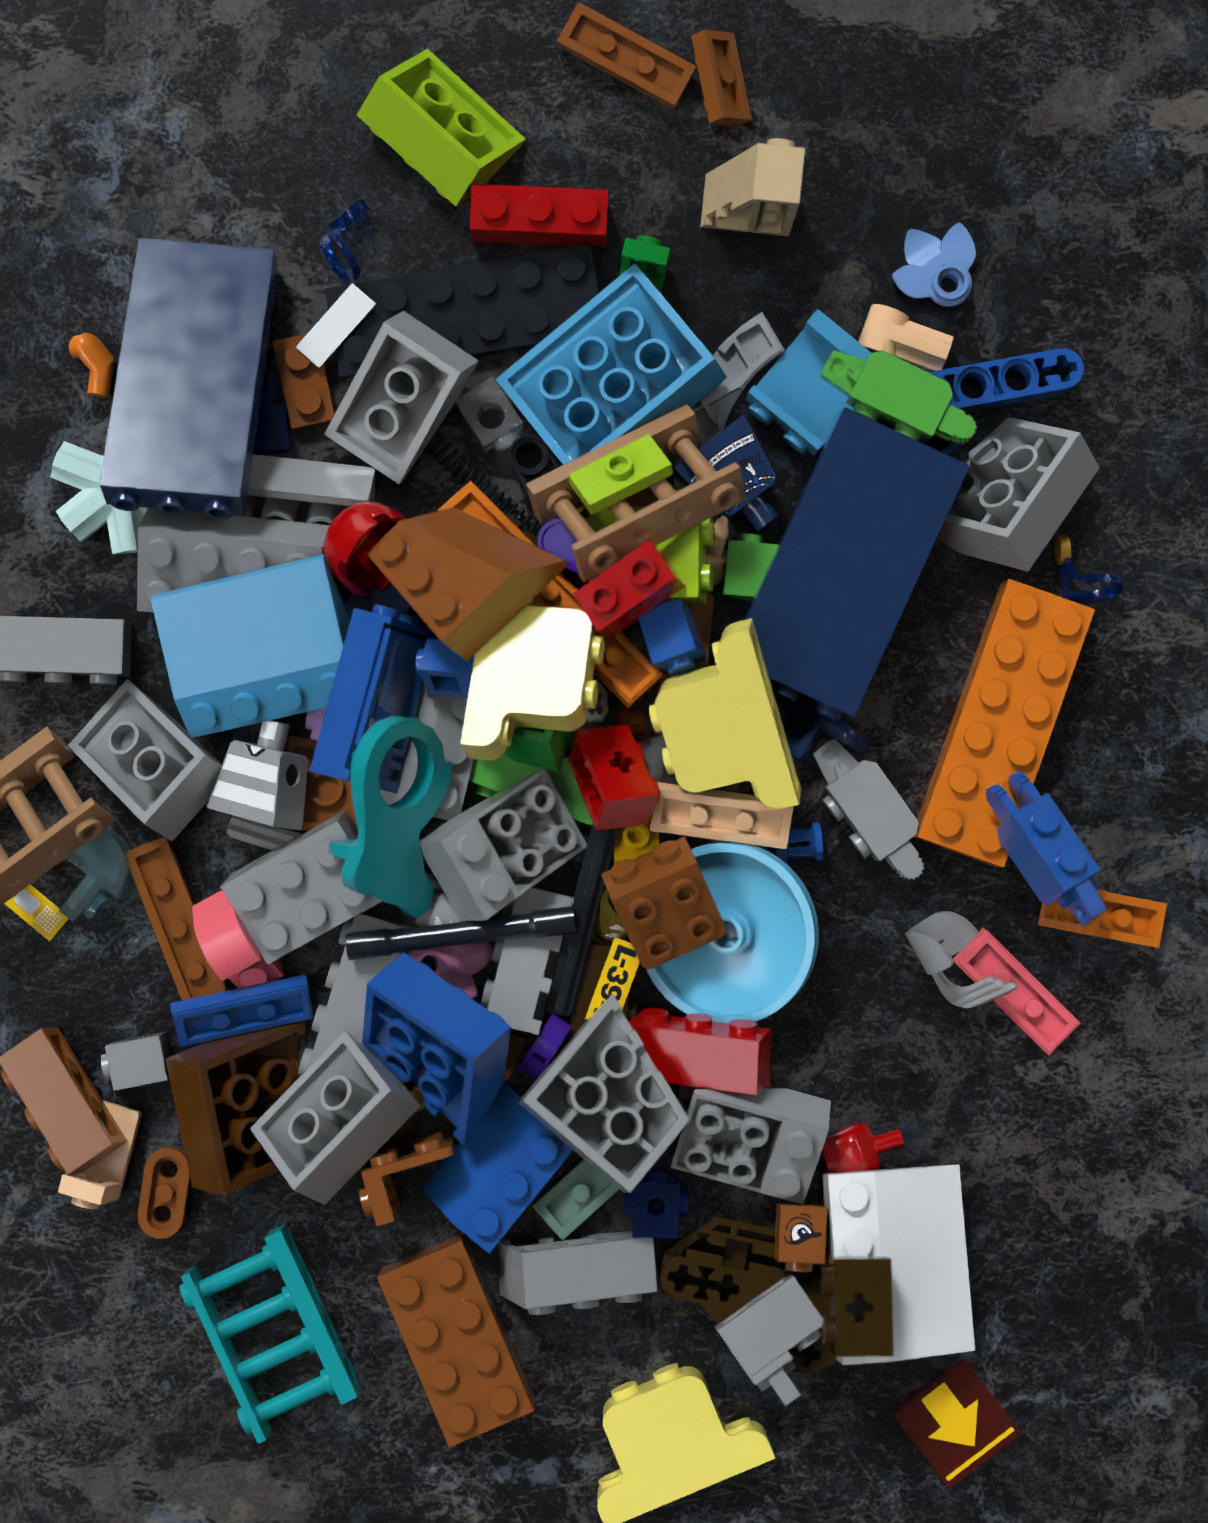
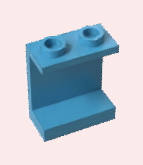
[746,309,872,456]

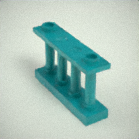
[180,1223,362,1444]

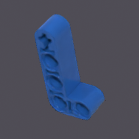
[919,348,1084,455]

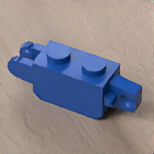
[985,771,1106,926]

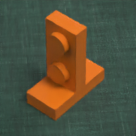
[1038,889,1167,948]

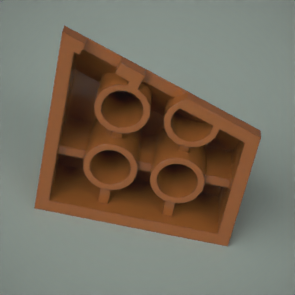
[366,507,568,662]

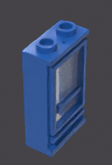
[310,604,439,793]

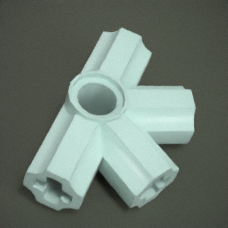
[50,441,148,555]

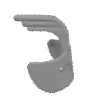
[905,911,1017,1009]

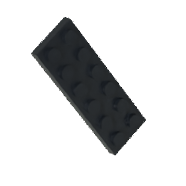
[325,244,599,380]

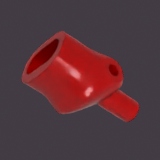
[820,1122,904,1173]

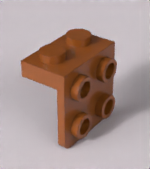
[601,836,726,969]
[359,1132,457,1226]

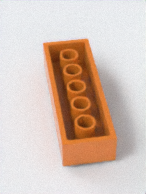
[913,579,1095,868]

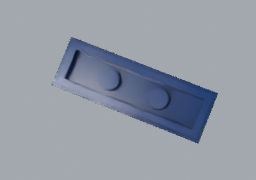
[170,974,314,1048]

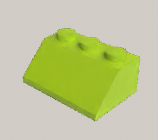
[357,49,526,206]

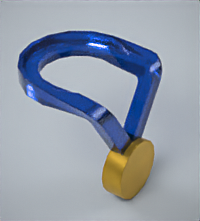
[1054,535,1124,602]

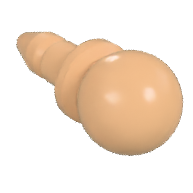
[706,516,729,586]

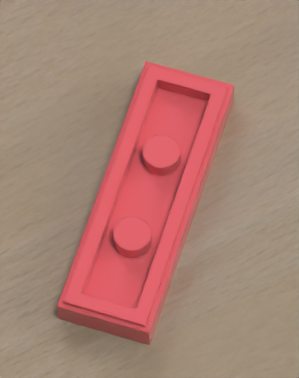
[953,928,1081,1056]

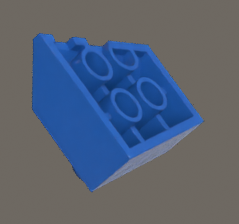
[362,953,511,1146]

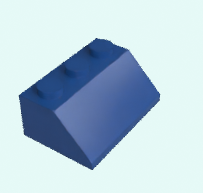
[421,1083,573,1253]

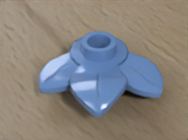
[892,223,976,307]

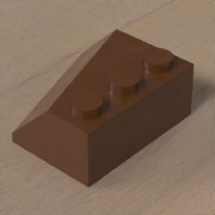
[165,1020,306,1195]

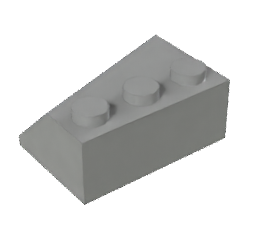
[937,417,1099,572]
[518,993,689,1193]

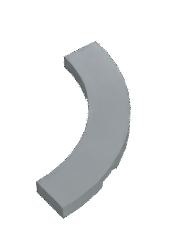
[673,312,785,542]

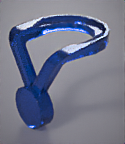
[319,199,369,283]

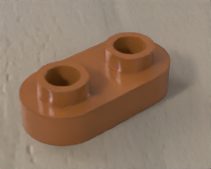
[138,1146,191,1239]

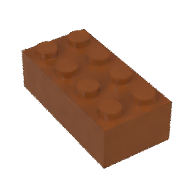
[377,1233,535,1448]

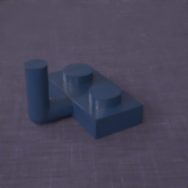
[779,696,870,764]

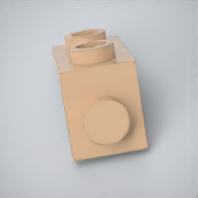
[58,1101,142,1209]

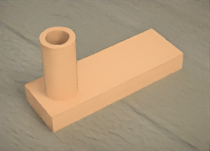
[650,782,793,849]

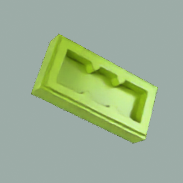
[568,434,673,515]

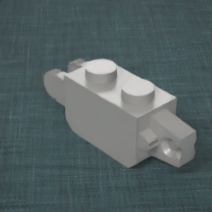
[812,739,925,880]

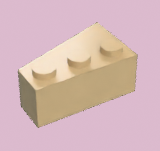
[700,138,805,236]

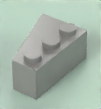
[481,887,573,1035]
[496,1231,657,1315]

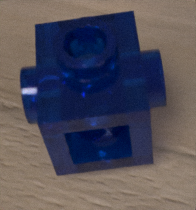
[623,1168,688,1239]

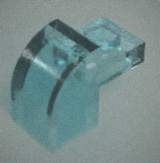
[59,826,133,922]

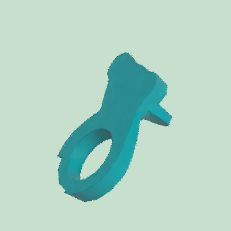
[329,716,453,917]

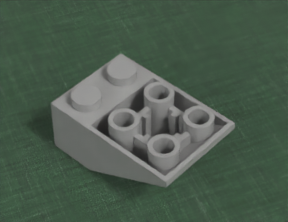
[420,768,587,921]
[671,1088,831,1205]

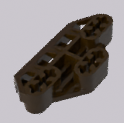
[659,1216,838,1374]

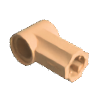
[858,304,953,372]

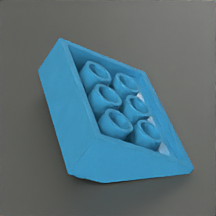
[495,264,727,465]
[151,554,350,738]

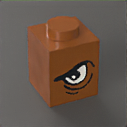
[774,1203,827,1272]

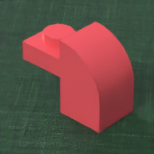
[192,890,284,989]

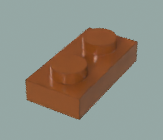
[691,30,752,126]
[273,334,335,431]

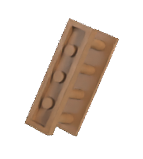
[526,404,746,582]
[0,726,115,906]

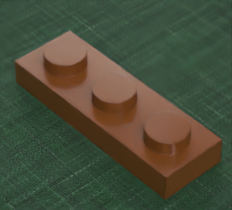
[557,2,697,110]

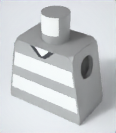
[207,720,308,830]

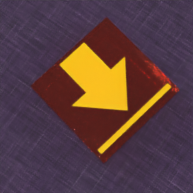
[893,1358,1022,1489]

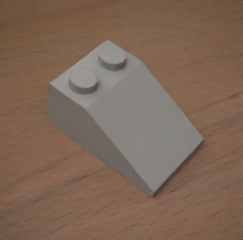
[324,311,479,484]
[68,679,222,841]

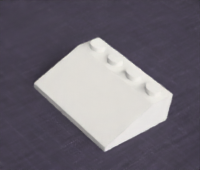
[822,1164,975,1365]

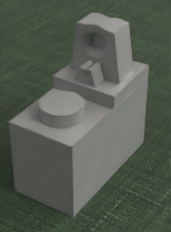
[715,1274,822,1406]

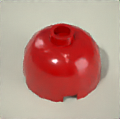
[323,501,407,597]

